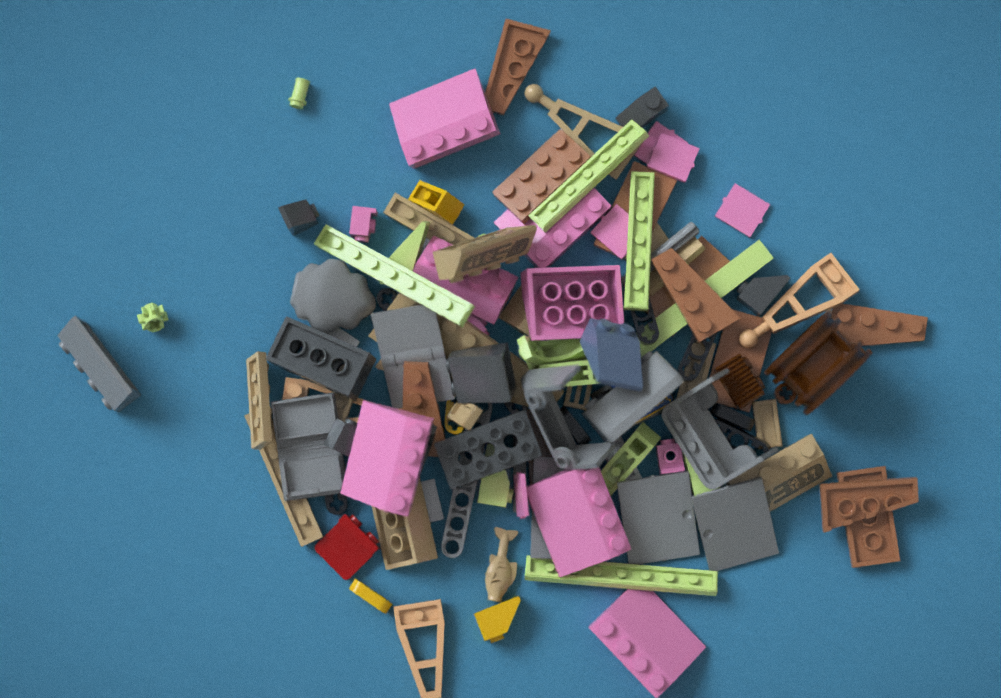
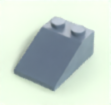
[579,318,643,392]

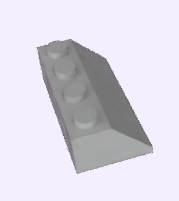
[57,316,141,412]

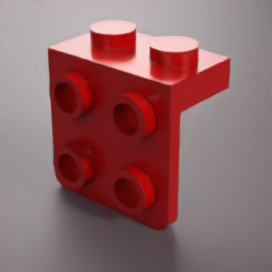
[315,514,380,580]

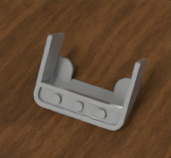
[581,351,685,443]
[521,364,616,470]
[662,368,779,489]

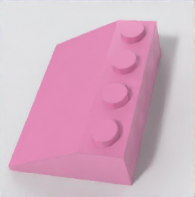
[389,68,500,169]
[493,188,611,268]
[521,265,624,341]
[340,400,434,517]
[526,467,631,577]
[588,589,706,698]

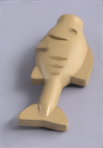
[485,527,518,602]

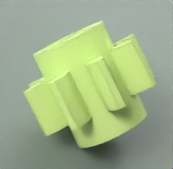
[137,303,168,332]

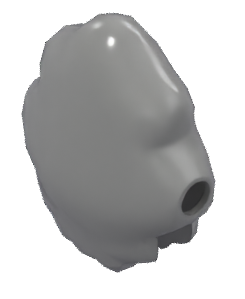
[290,259,376,334]

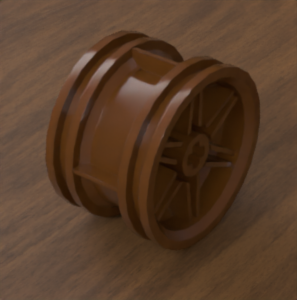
[764,309,872,416]

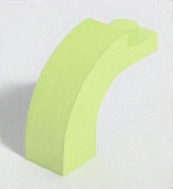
[517,335,587,370]

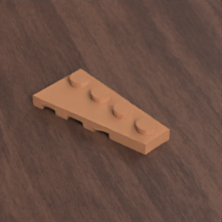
[485,19,551,115]
[651,248,741,343]
[831,304,928,346]
[403,361,445,457]

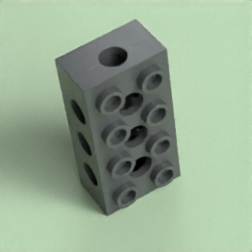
[266,316,376,402]
[434,410,542,490]

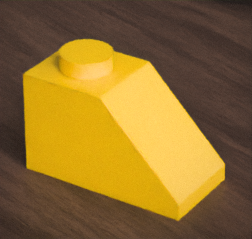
[408,180,464,225]
[474,596,521,643]

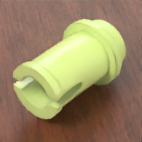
[288,78,310,109]

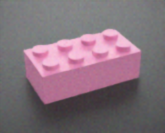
[413,235,518,324]

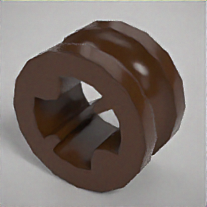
[774,383,797,404]

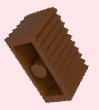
[714,353,765,410]

